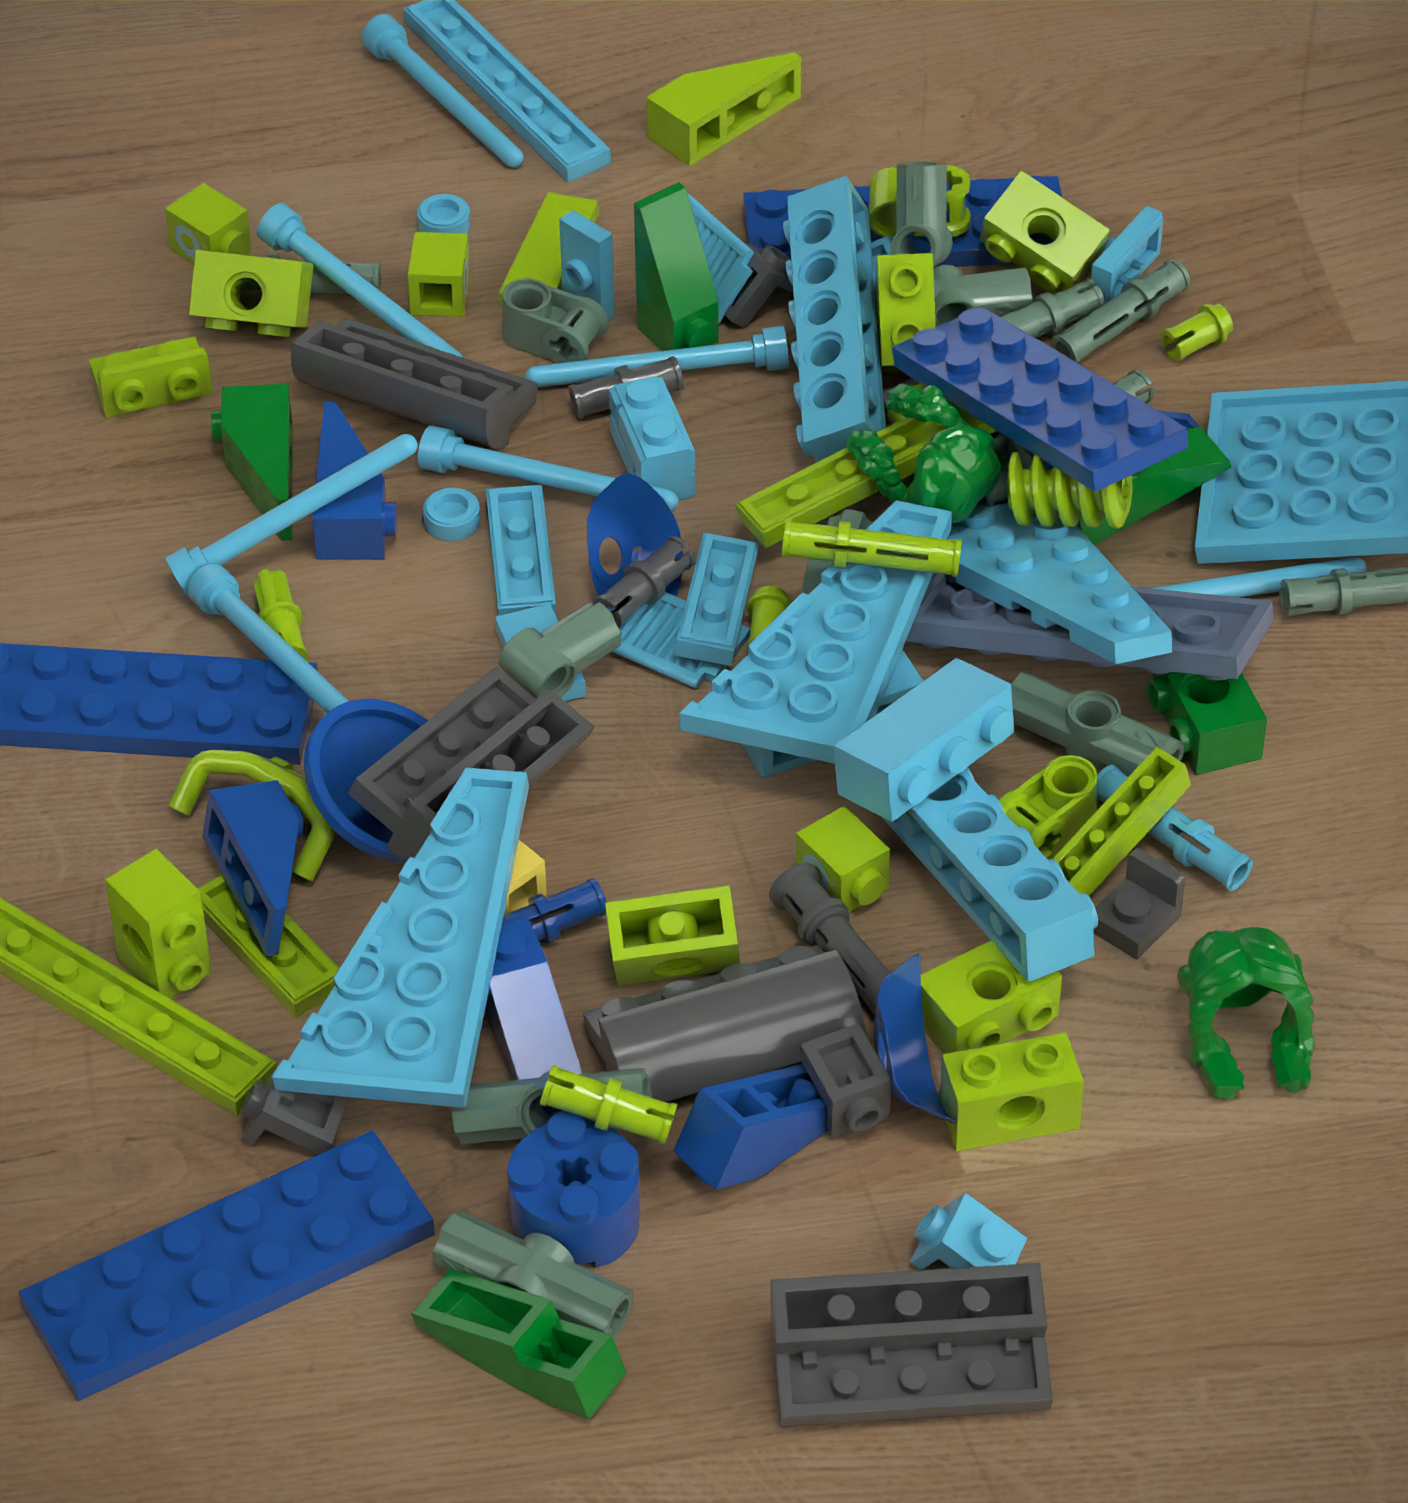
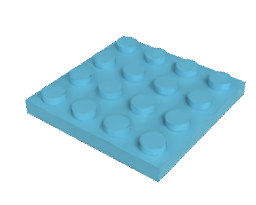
[1195,381,1408,564]

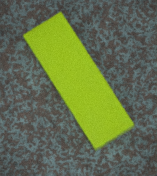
[499,192,599,307]
[197,874,340,1018]

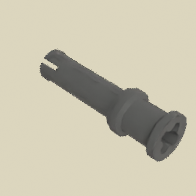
[769,863,890,1015]

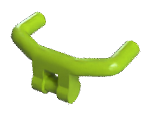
[168,750,335,881]

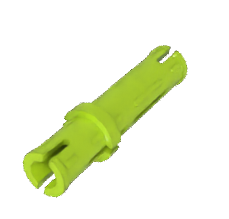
[782,519,962,577]

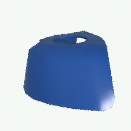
[587,473,683,597]
[874,954,957,1124]

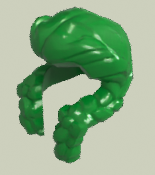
[845,384,1001,524]
[1177,926,1315,1100]

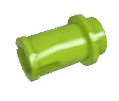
[1160,303,1233,362]
[747,586,792,650]

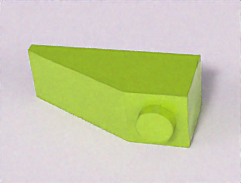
[646,52,801,166]

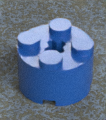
[507,1112,640,1268]

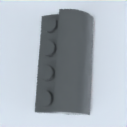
[291,318,538,449]
[348,666,595,860]
[583,945,866,1102]
[770,1263,1053,1427]

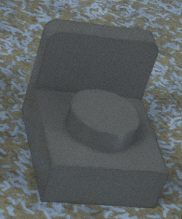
[725,241,794,328]
[1093,848,1185,960]
[800,1023,891,1138]
[240,1062,349,1155]

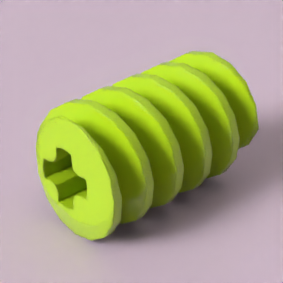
[1007,452,1133,529]

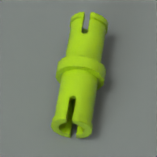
[540,1064,678,1145]

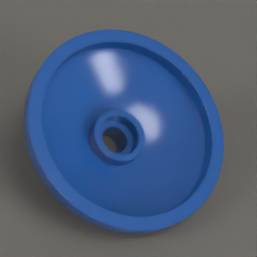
[304,699,428,863]

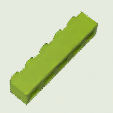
[1053,747,1191,896]

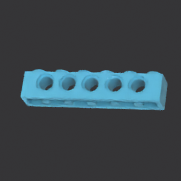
[783,176,886,462]
[882,767,1098,982]

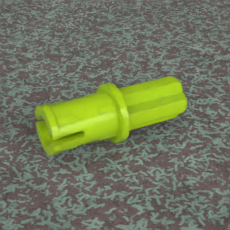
[253,568,308,661]

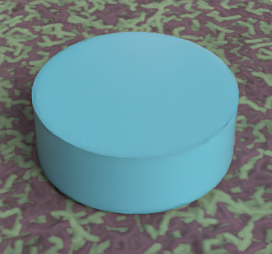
[417,194,471,234]
[423,488,480,541]

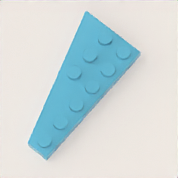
[679,500,952,764]
[947,504,1172,664]
[272,768,529,1108]

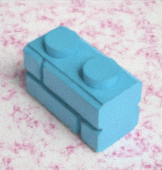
[609,376,696,501]

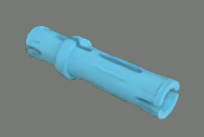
[1097,765,1253,891]

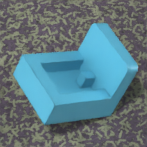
[910,1192,1027,1270]

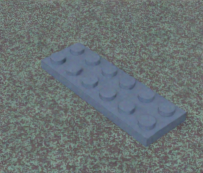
[906,573,1273,680]

